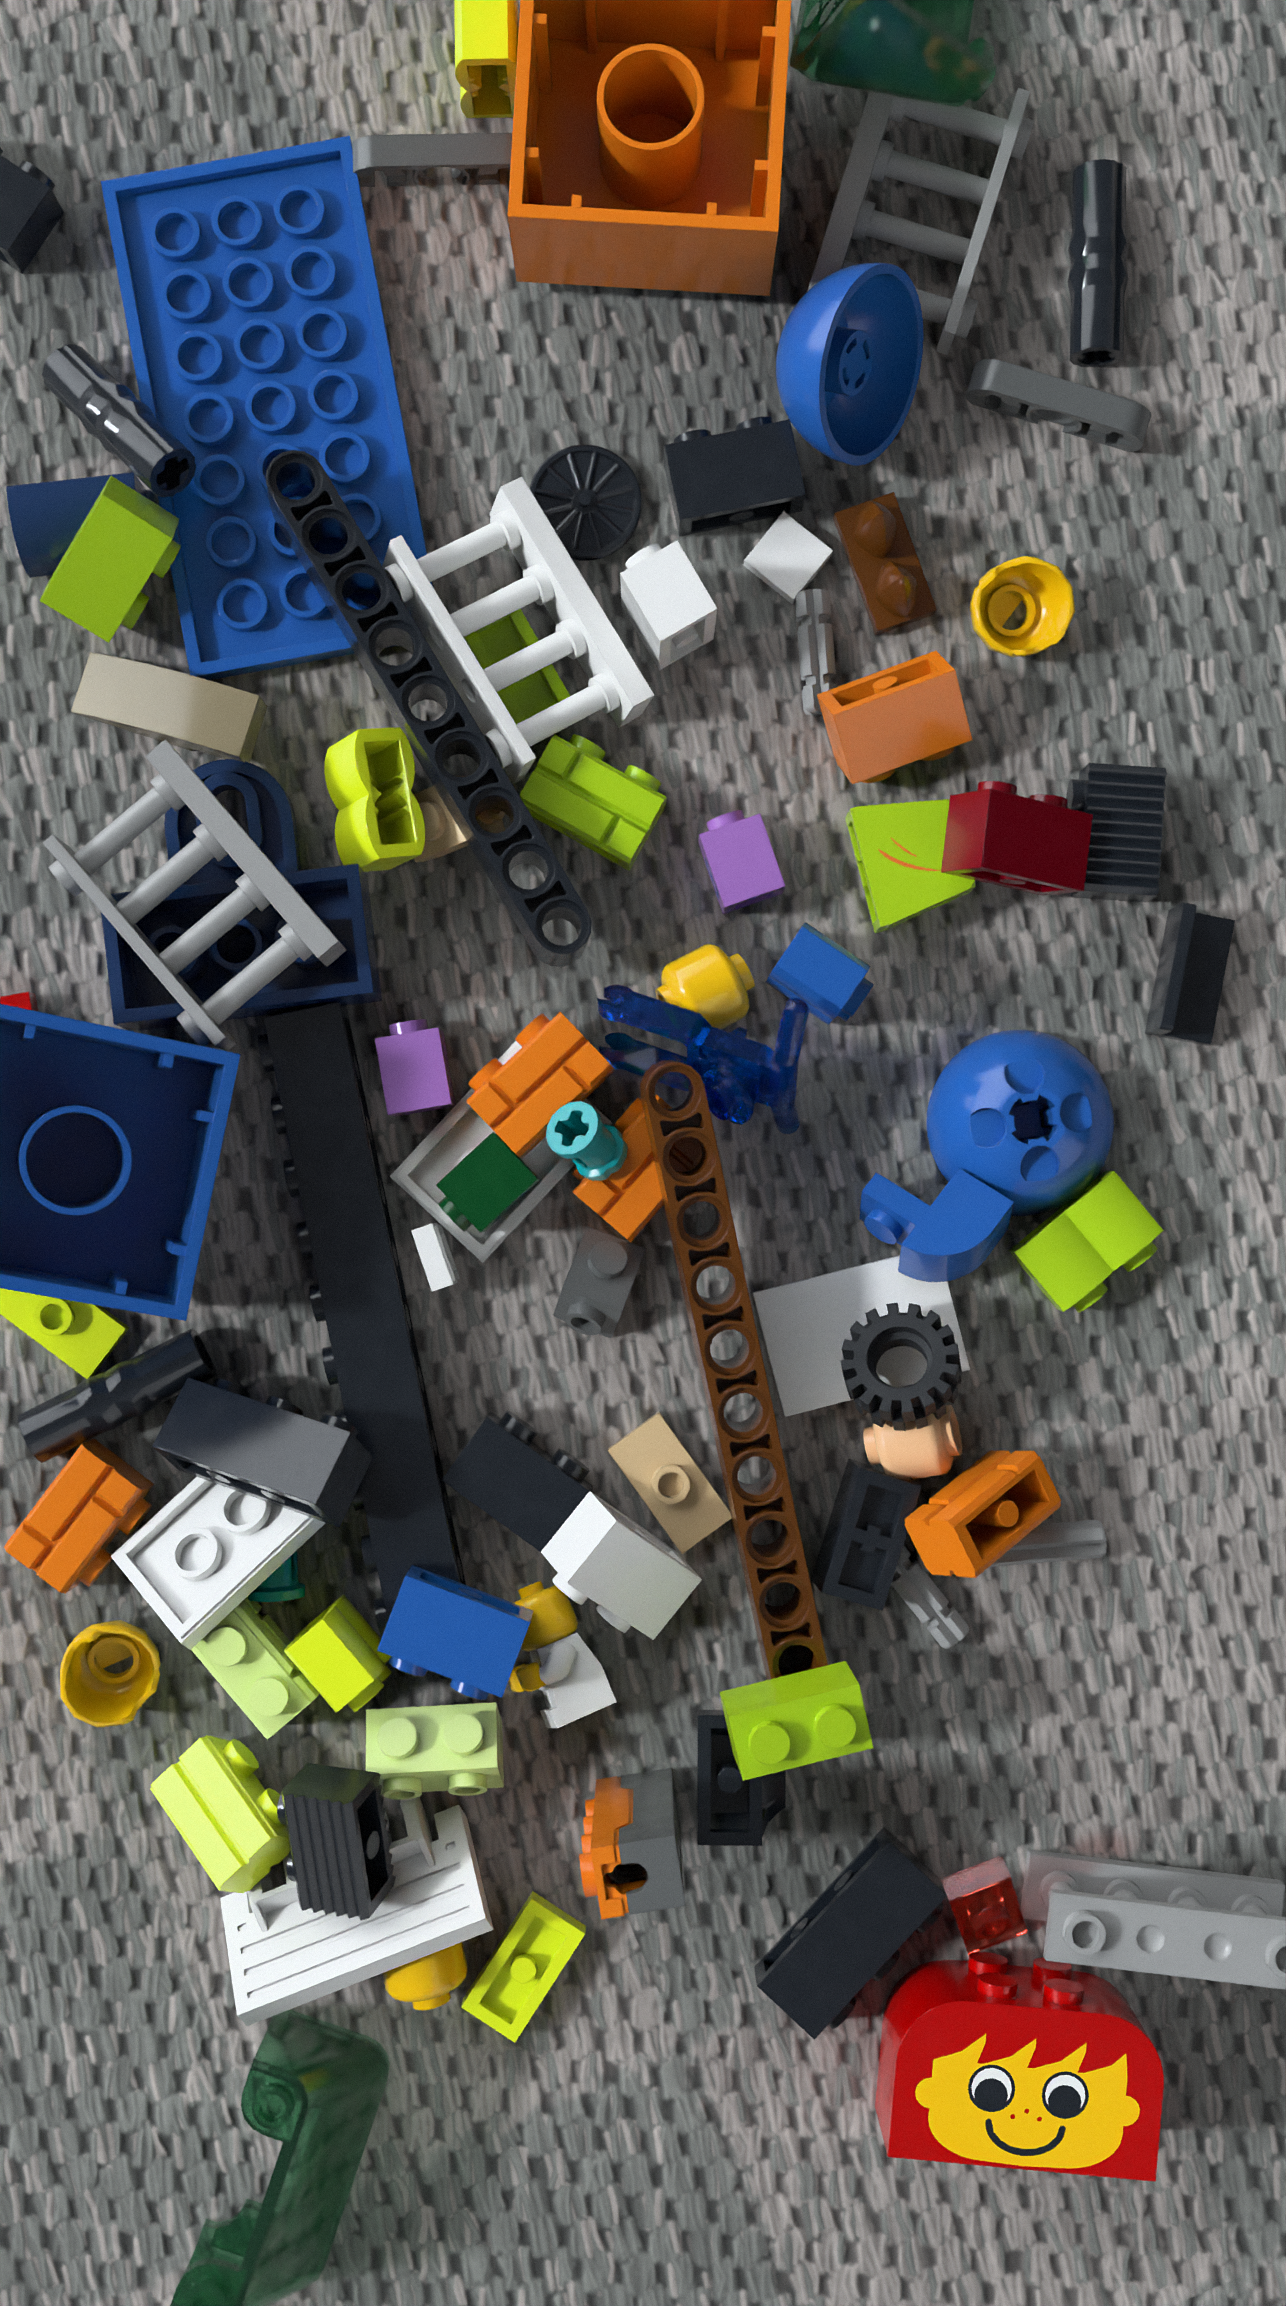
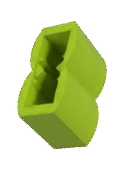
[1008,1170,1164,1312]

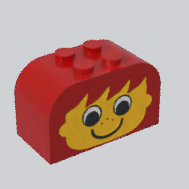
[875,1951,1164,2182]

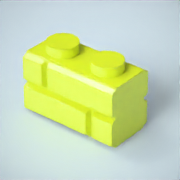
[150,1735,290,1894]

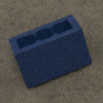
[6,472,147,578]

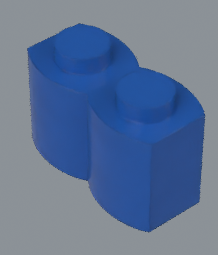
[765,922,874,1025]

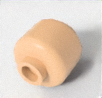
[863,1405,962,1481]

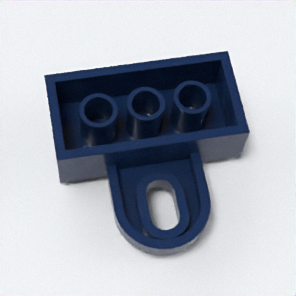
[101,759,382,1032]

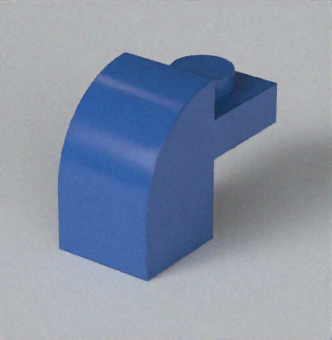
[859,1168,1014,1282]

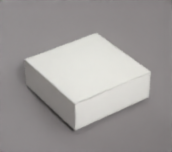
[743,511,833,604]
[411,1223,460,1292]

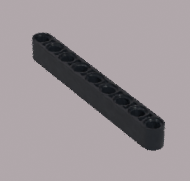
[266,450,592,967]

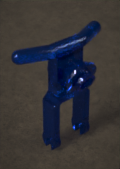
[597,985,809,1135]

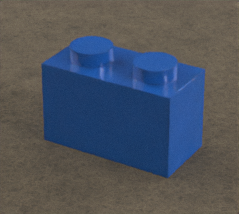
[377,1565,533,1700]

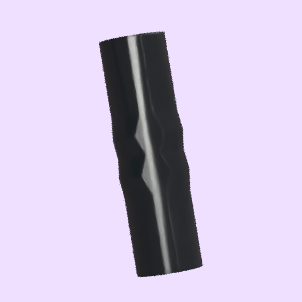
[1067,159,1129,368]
[42,344,196,498]
[18,1328,216,1463]

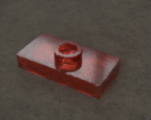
[941,1856,1028,1955]

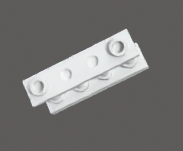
[382,477,654,784]

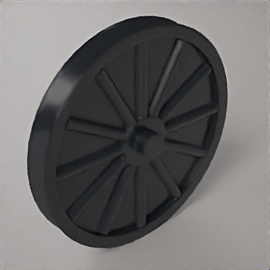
[529,445,642,561]

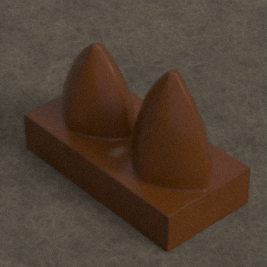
[833,492,937,635]

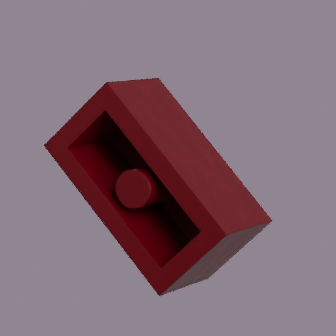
[941,781,1093,896]

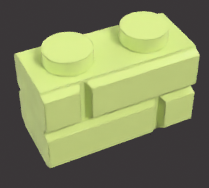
[191,1597,320,1740]

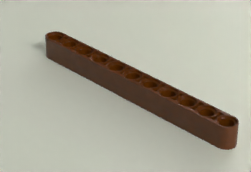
[640,1060,828,1680]

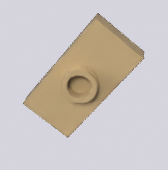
[608,1412,732,1554]

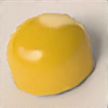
[970,556,1075,658]
[60,1620,161,1728]

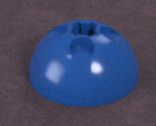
[776,262,924,466]
[927,1030,1114,1216]

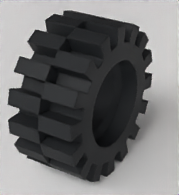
[841,1302,962,1431]

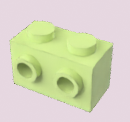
[366,1702,504,1800]

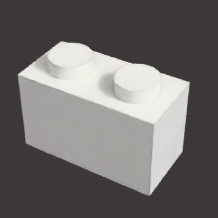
[620,540,717,670]
[541,1491,702,1640]

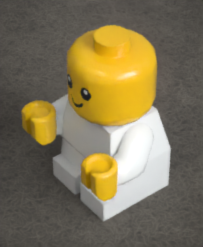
[508,1580,616,1728]

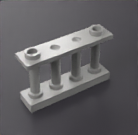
[808,47,1034,355]
[43,739,347,1051]
[1020,1849,1286,1990]

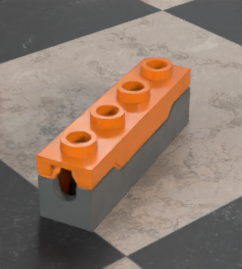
[579,1768,686,1919]

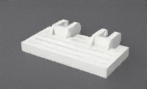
[220,1797,494,2026]

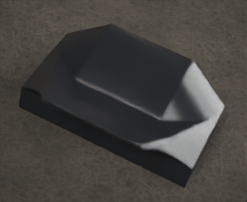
[697,1710,786,1846]

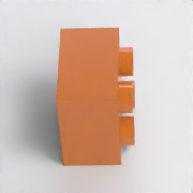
[507,0,791,296]

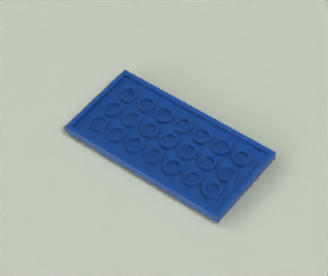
[101,136,434,680]

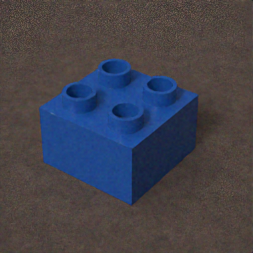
[0,1004,241,1321]

